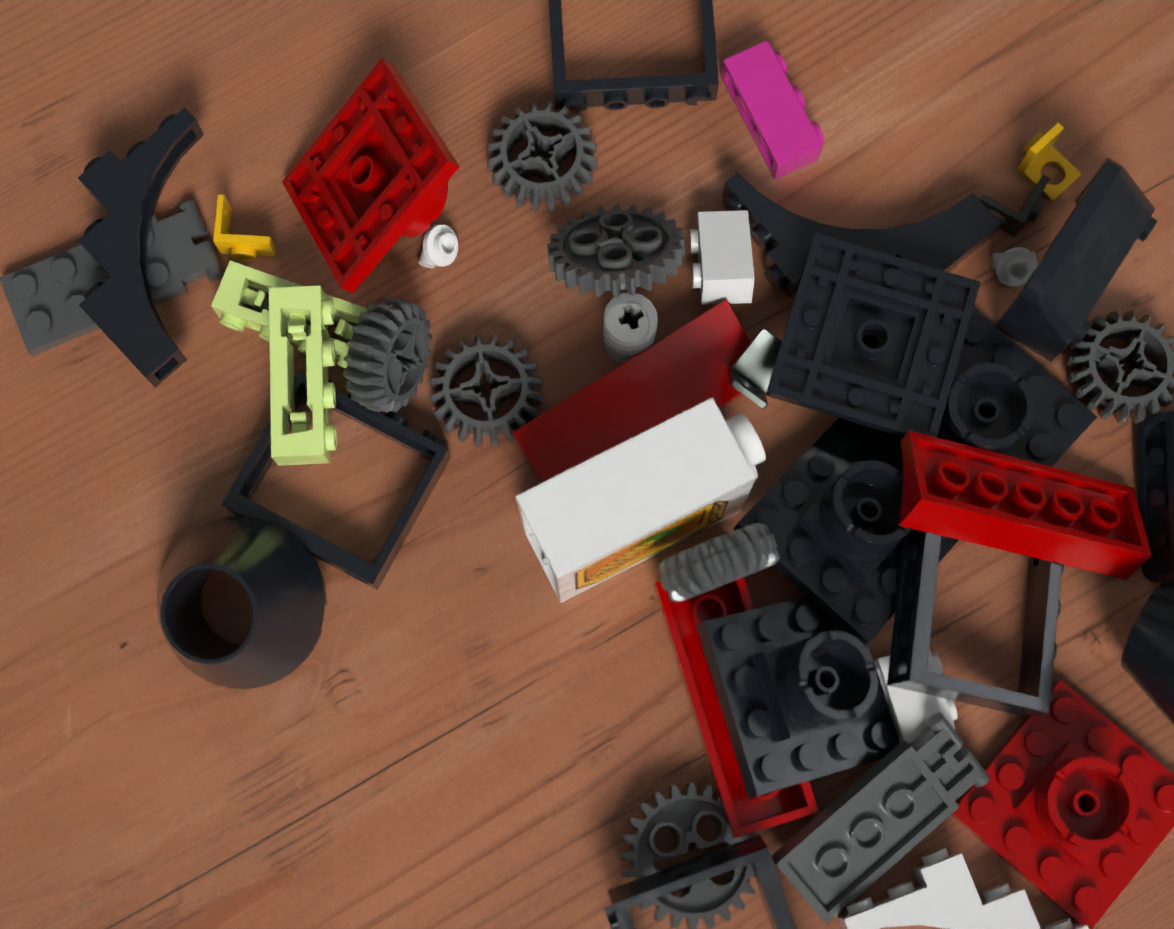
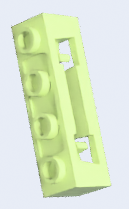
[211,261,367,369]
[269,285,337,466]

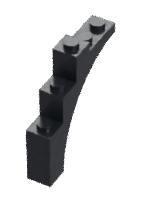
[78,108,204,388]
[722,172,1001,297]

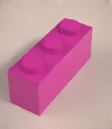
[720,40,824,180]

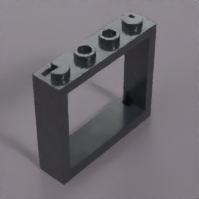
[549,0,719,112]
[222,371,451,590]
[887,529,1064,716]
[604,835,796,929]

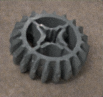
[487,101,597,212]
[343,297,432,413]
[1067,310,1174,424]
[429,334,543,447]
[658,523,780,602]

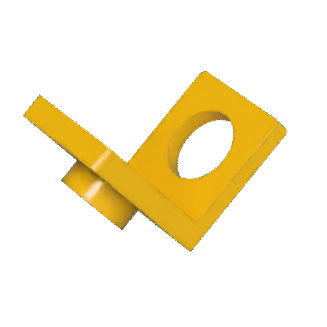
[1017,122,1081,202]
[213,194,277,261]

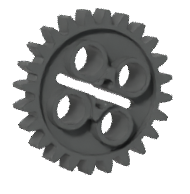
[547,204,685,298]
[619,783,761,929]

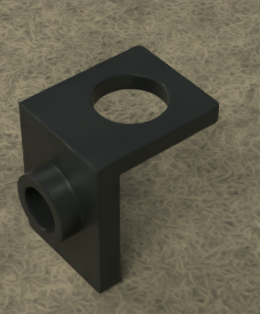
[979,174,1050,237]
[727,327,782,409]

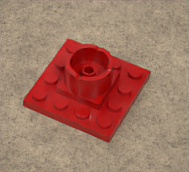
[282,58,460,293]
[951,680,1174,929]

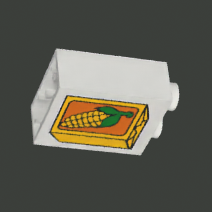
[516,398,766,603]

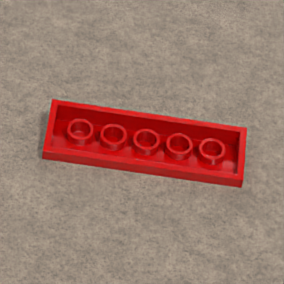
[512,299,750,483]
[899,430,1152,580]
[654,577,819,839]

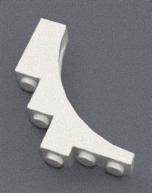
[838,848,1089,929]

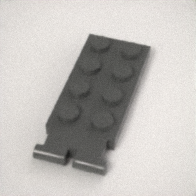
[0,200,224,356]
[771,713,990,924]

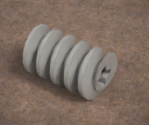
[603,293,658,364]

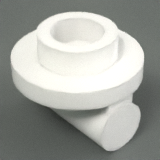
[418,224,458,268]
[991,247,1038,287]

